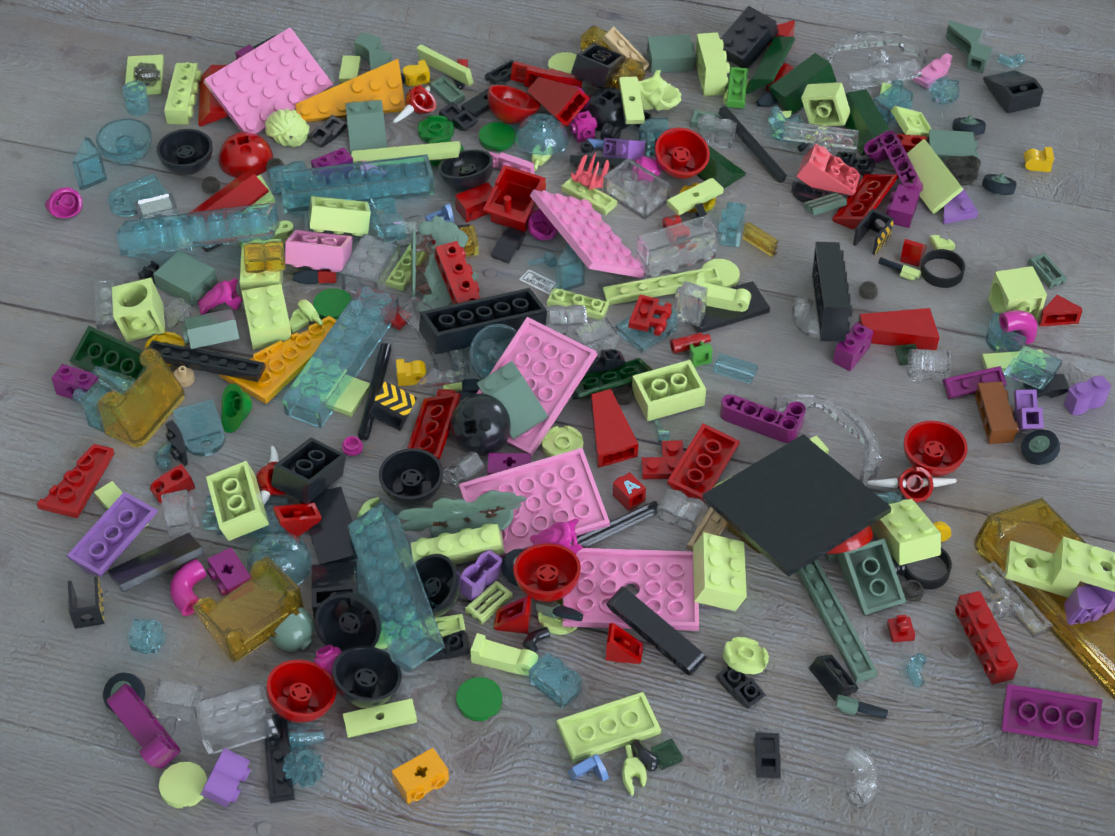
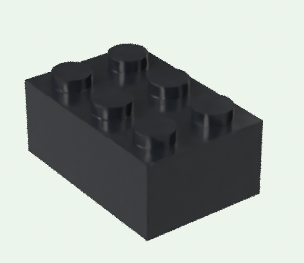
[720,6,779,69]
[571,43,626,88]
[271,437,346,504]

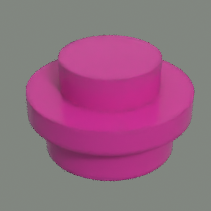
[342,436,363,456]

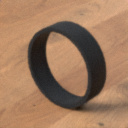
[921,249,965,288]
[903,547,952,590]

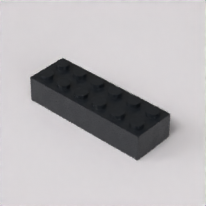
[812,242,852,342]
[419,288,547,355]

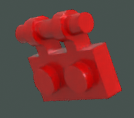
[628,295,672,336]

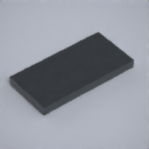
[681,281,770,333]
[300,486,364,564]
[108,533,205,592]

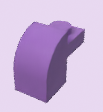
[1013,390,1044,431]

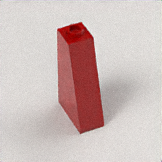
[527,77,590,127]
[857,308,940,351]
[591,389,638,468]

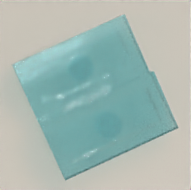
[1004,346,1062,390]

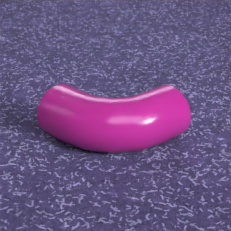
[999,310,1038,344]
[170,559,207,616]

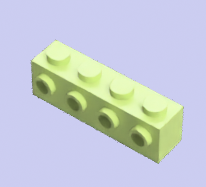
[164,63,202,125]
[411,524,505,564]

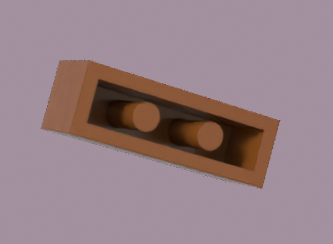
[974,382,1019,444]

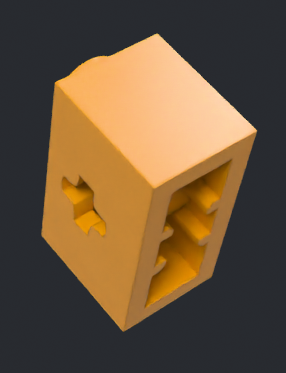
[392,748,449,804]

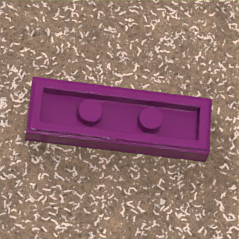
[942,366,1007,400]

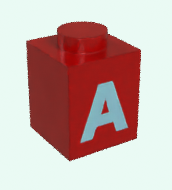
[613,472,646,511]

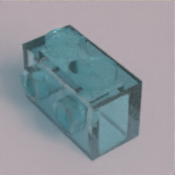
[718,202,746,247]
[529,652,582,709]

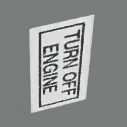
[519,269,559,295]

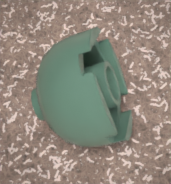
[270,607,315,652]

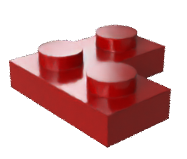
[641,440,684,479]

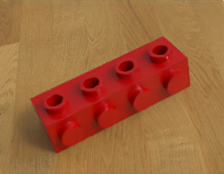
[434,241,481,304]
[955,591,1018,685]

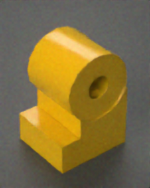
[403,60,430,86]
[1023,147,1054,172]
[396,359,427,386]

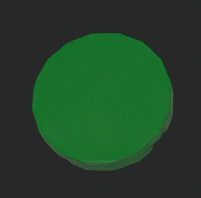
[418,115,454,143]
[479,122,515,151]
[313,288,353,321]
[456,677,502,721]

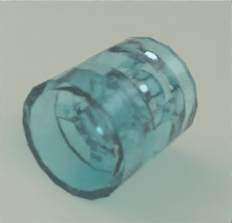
[122,81,150,116]

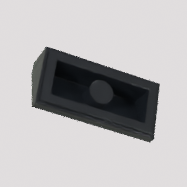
[809,655,859,701]

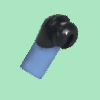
[580,139,604,153]

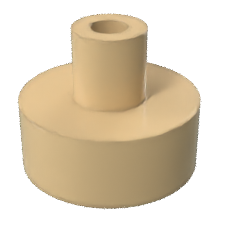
[173,366,195,387]

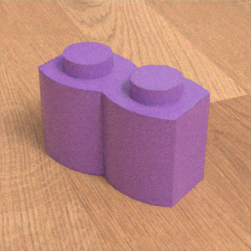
[1064,376,1111,415]
[461,550,502,601]
[200,748,251,807]

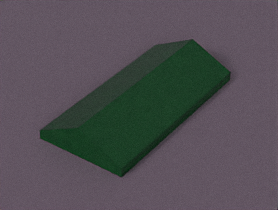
[746,37,795,95]
[768,53,836,115]
[845,89,890,156]
[697,144,746,189]
[69,326,155,392]
[571,358,653,399]

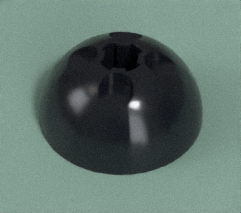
[581,87,631,132]
[157,129,213,175]
[438,149,493,192]
[450,394,511,456]
[379,448,443,506]
[400,554,462,619]
[315,591,382,652]
[332,646,402,708]

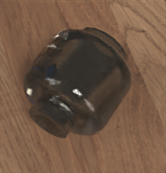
[133,62,161,87]

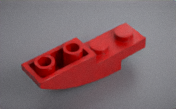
[510,61,583,89]

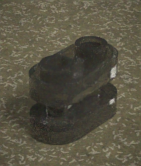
[944,155,981,186]

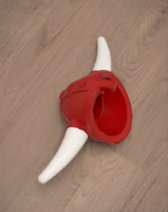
[393,84,436,123]
[256,446,286,505]
[867,466,957,502]

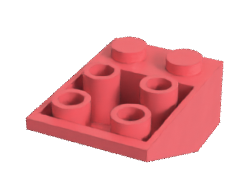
[796,143,861,196]

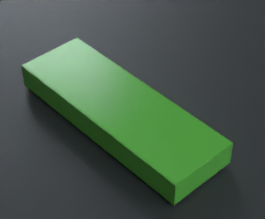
[726,67,748,108]

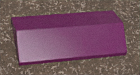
[1001,684,1103,746]

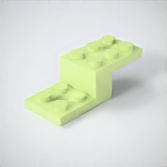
[1005,536,1115,598]

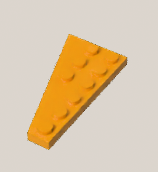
[296,59,406,123]
[219,316,345,404]

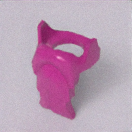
[197,278,243,315]
[530,518,582,554]

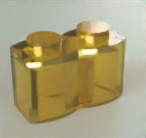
[243,241,286,273]

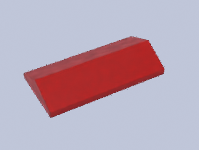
[198,65,229,127]
[187,171,269,235]
[832,174,898,230]
[407,393,461,460]
[667,423,740,502]

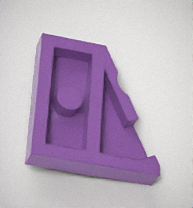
[942,187,978,224]

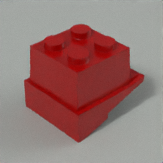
[483,165,546,232]

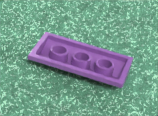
[67,492,158,577]

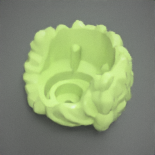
[265,109,310,148]

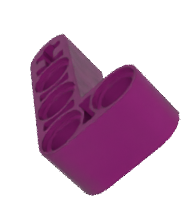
[864,131,923,192]
[720,394,806,443]
[107,683,181,769]

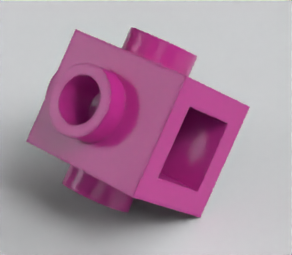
[569,111,597,143]

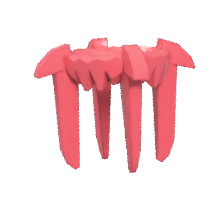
[571,153,609,190]

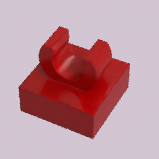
[887,614,916,643]

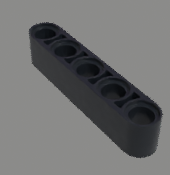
[606,586,706,676]

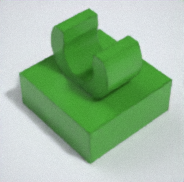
[690,342,713,367]

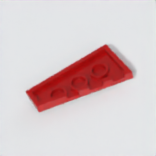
[36,444,115,519]

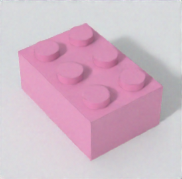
[285,230,353,272]

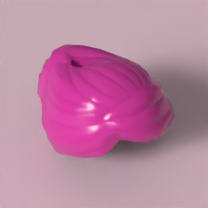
[45,187,83,219]
[528,208,558,241]

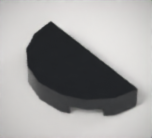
[791,181,828,203]

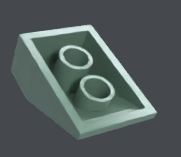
[345,100,387,154]
[477,361,549,440]
[837,538,906,615]

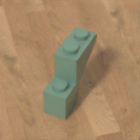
[946,20,993,74]
[354,32,393,70]

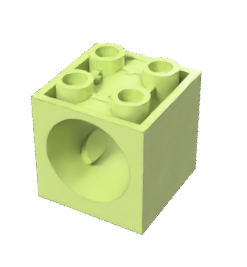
[988,266,1047,322]
[112,278,165,342]

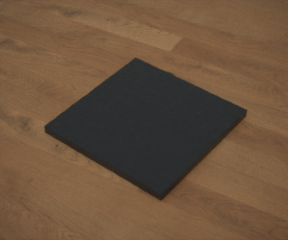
[703,434,891,577]

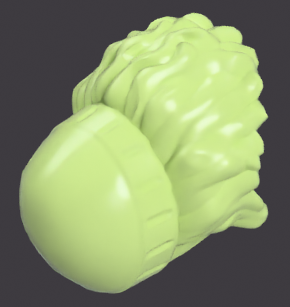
[638,70,681,111]

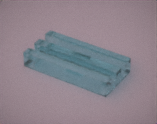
[712,353,758,384]

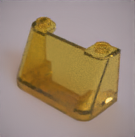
[97,346,185,447]
[193,556,304,662]

